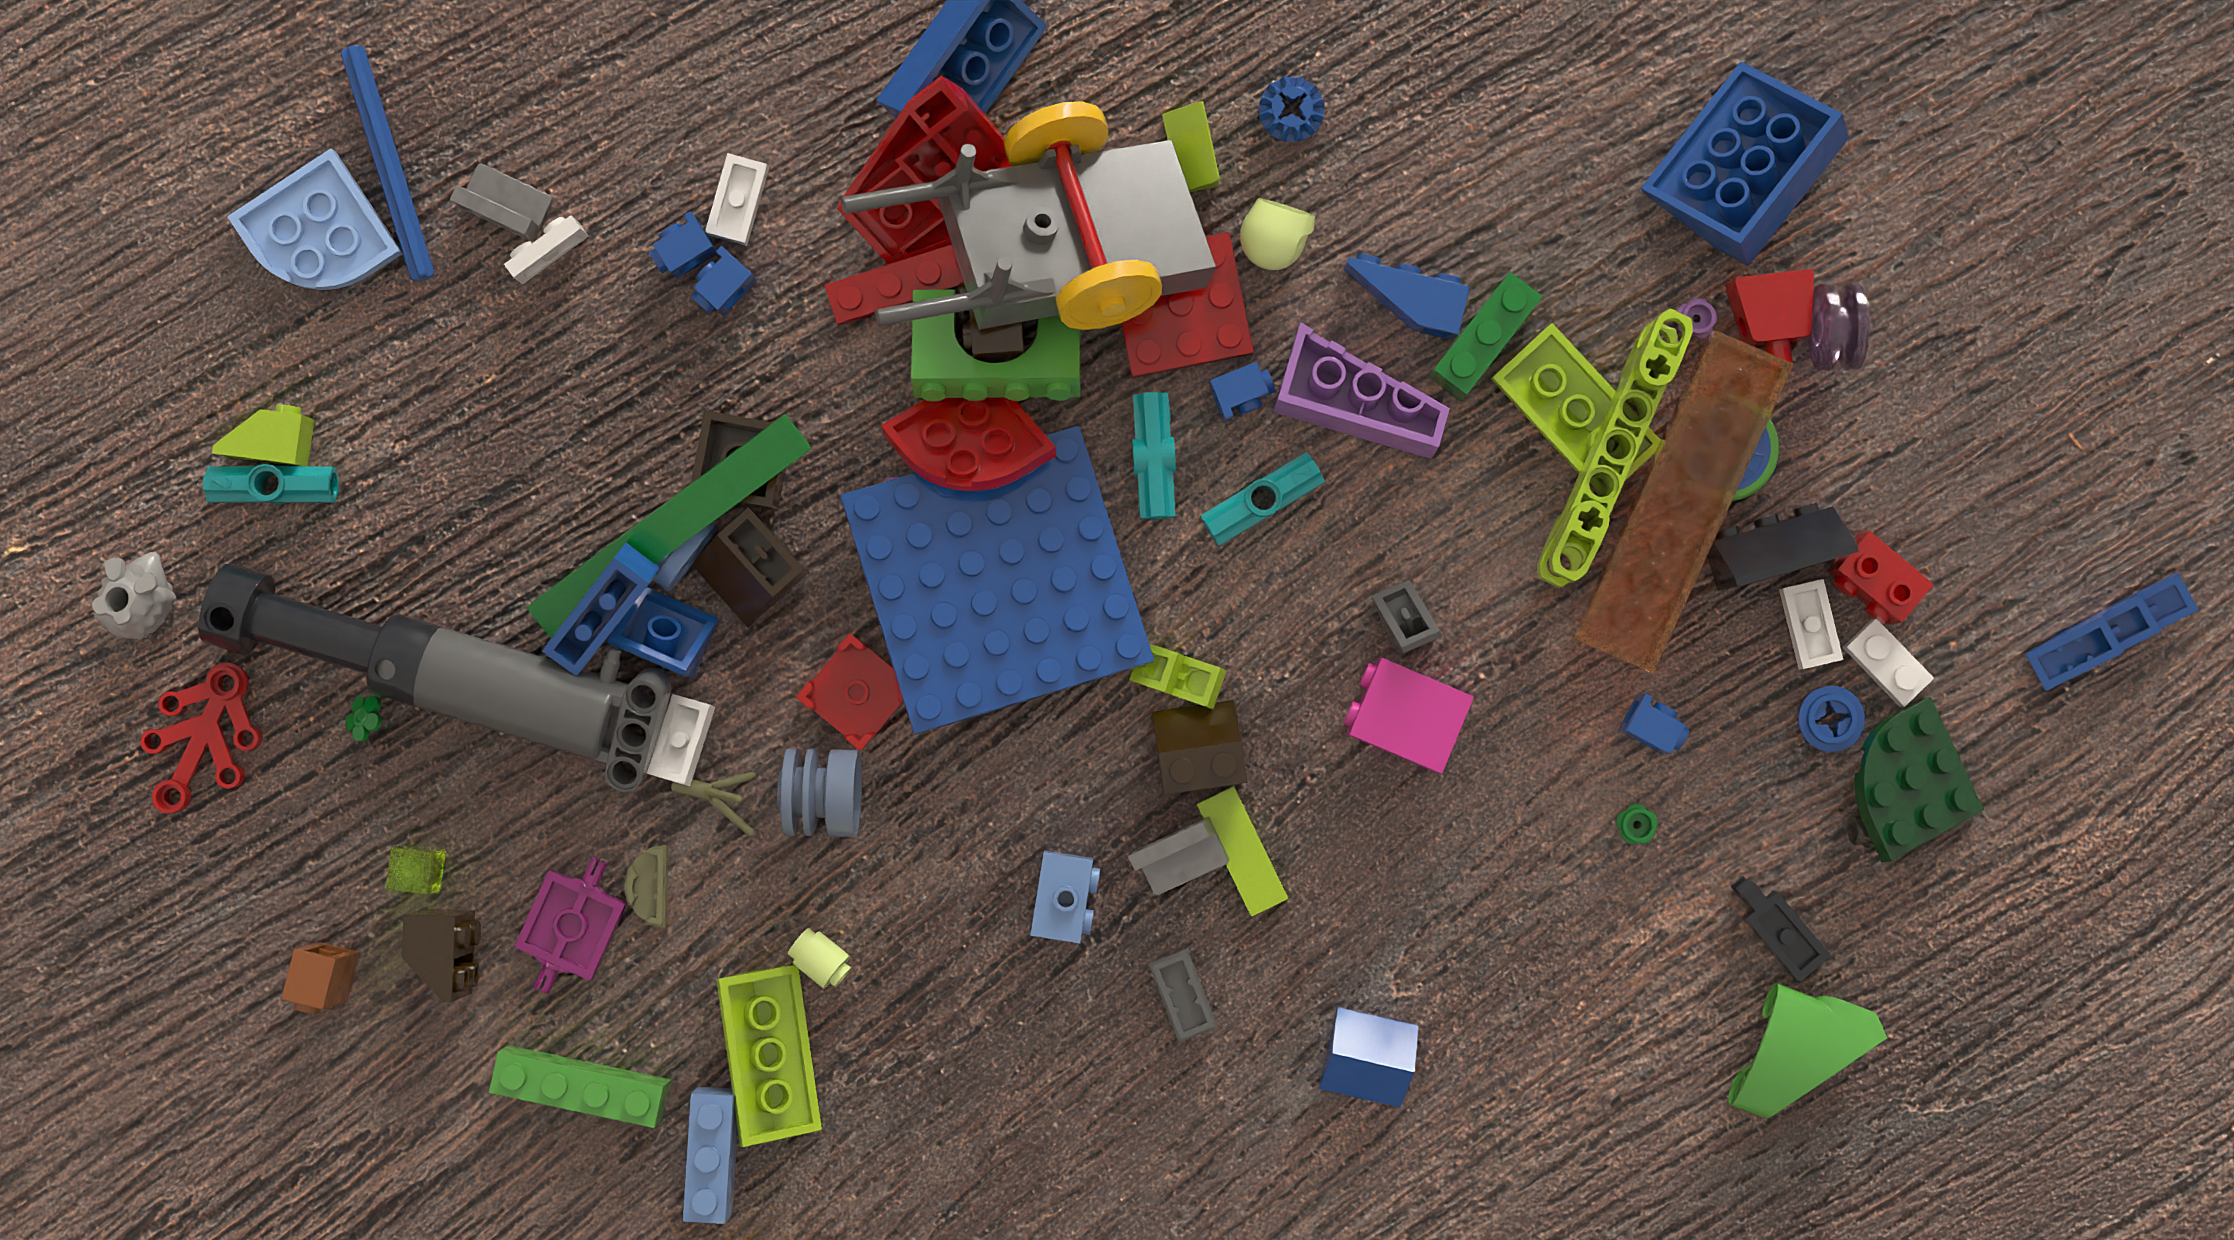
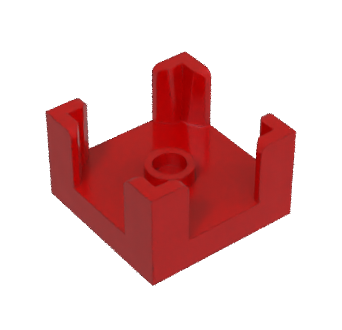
[795,633,903,751]

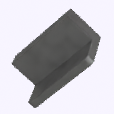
[450,163,554,242]
[1128,817,1229,895]

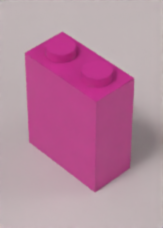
[1343,658,1474,774]

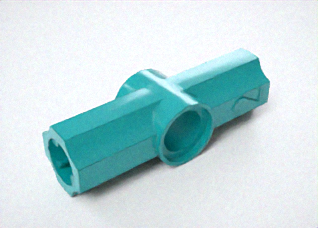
[1132,392,1176,520]
[1200,452,1325,547]
[203,464,339,505]

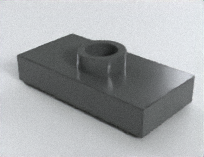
[1148,948,1218,1042]

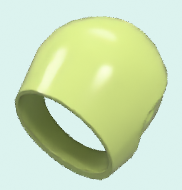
[1240,198,1315,270]

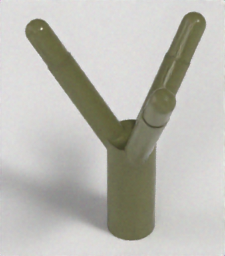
[671,772,756,836]

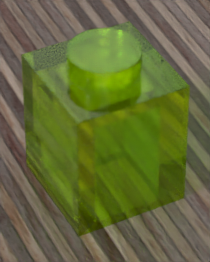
[385,845,446,895]

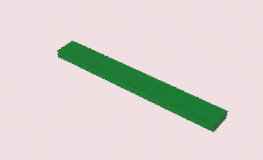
[526,414,811,638]

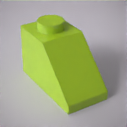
[212,404,314,466]

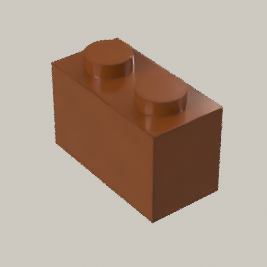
[281,942,360,1014]

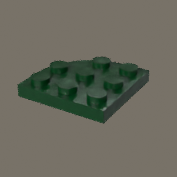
[1854,697,1984,862]

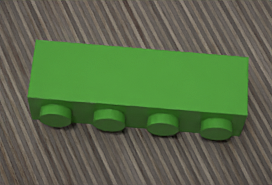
[489,1045,672,1128]

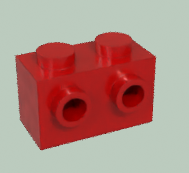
[1827,531,1934,624]

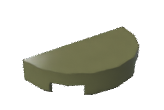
[624,844,669,928]

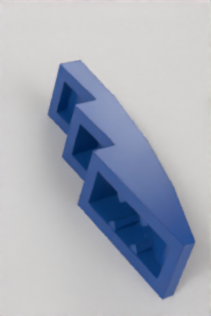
[2025,572,2199,691]

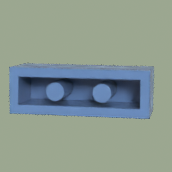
[683,1087,738,1224]

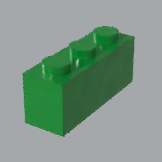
[1429,272,1543,401]

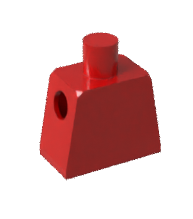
[1725,269,1814,369]

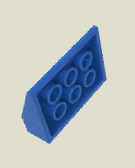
[1641,62,1849,266]

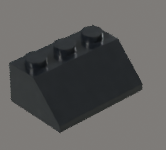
[1704,503,1859,591]

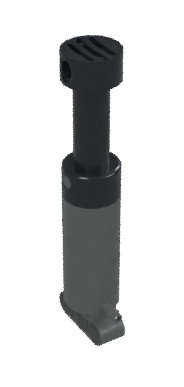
[198,563,671,792]

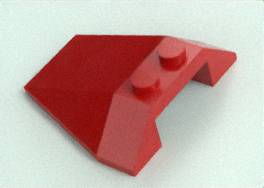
[837,75,1012,264]

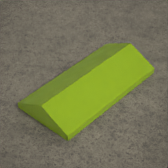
[1491,323,1664,497]
[716,965,822,1147]

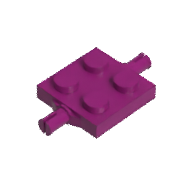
[514,856,628,994]

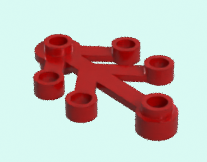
[140,663,263,814]

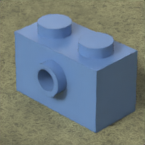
[1030,850,1100,943]

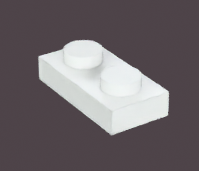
[705,153,769,246]
[504,215,589,284]
[1779,579,1843,670]
[1842,619,1934,707]
[647,694,715,786]

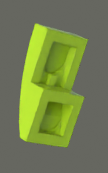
[1129,644,1227,709]

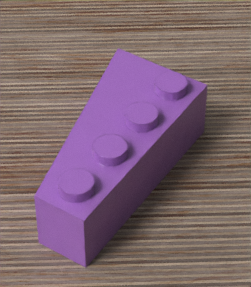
[1273,322,1450,459]

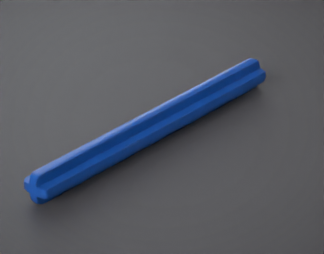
[341,45,435,281]

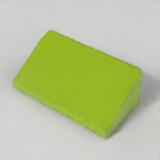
[1162,101,1220,192]

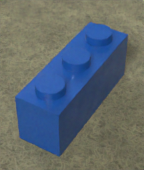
[542,542,659,676]

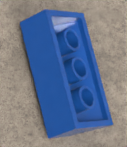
[876,0,1048,118]

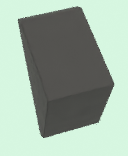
[1372,580,1442,655]

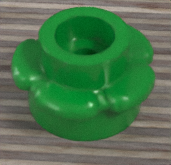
[1616,804,1658,845]

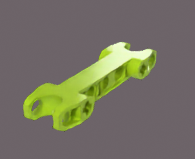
[1537,308,1693,588]

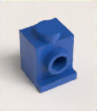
[649,211,717,279]
[691,246,757,316]
[1209,362,1276,423]
[1618,693,1689,754]

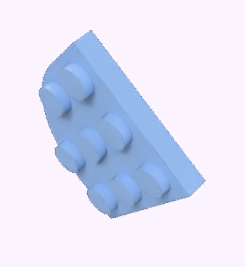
[227,148,402,290]

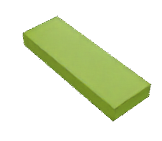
[1196,786,1289,917]

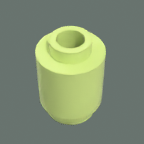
[788,928,851,989]

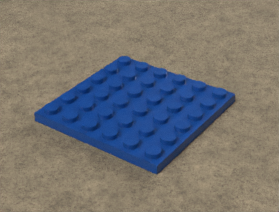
[840,426,1154,735]

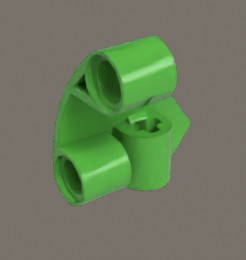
[1728,983,1887,1118]

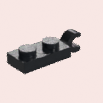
[1730,876,1831,983]

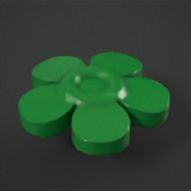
[345,696,382,742]

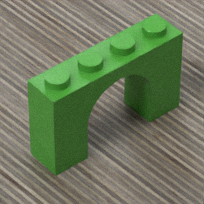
[911,290,1080,402]

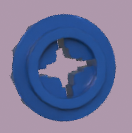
[1259,76,1324,142]
[1797,686,1865,752]

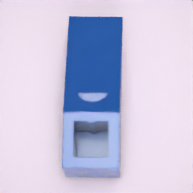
[1344,254,1470,340]

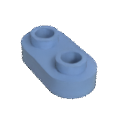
[654,522,719,591]

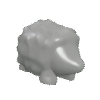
[92,552,177,640]

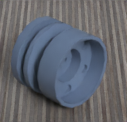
[777,748,862,837]

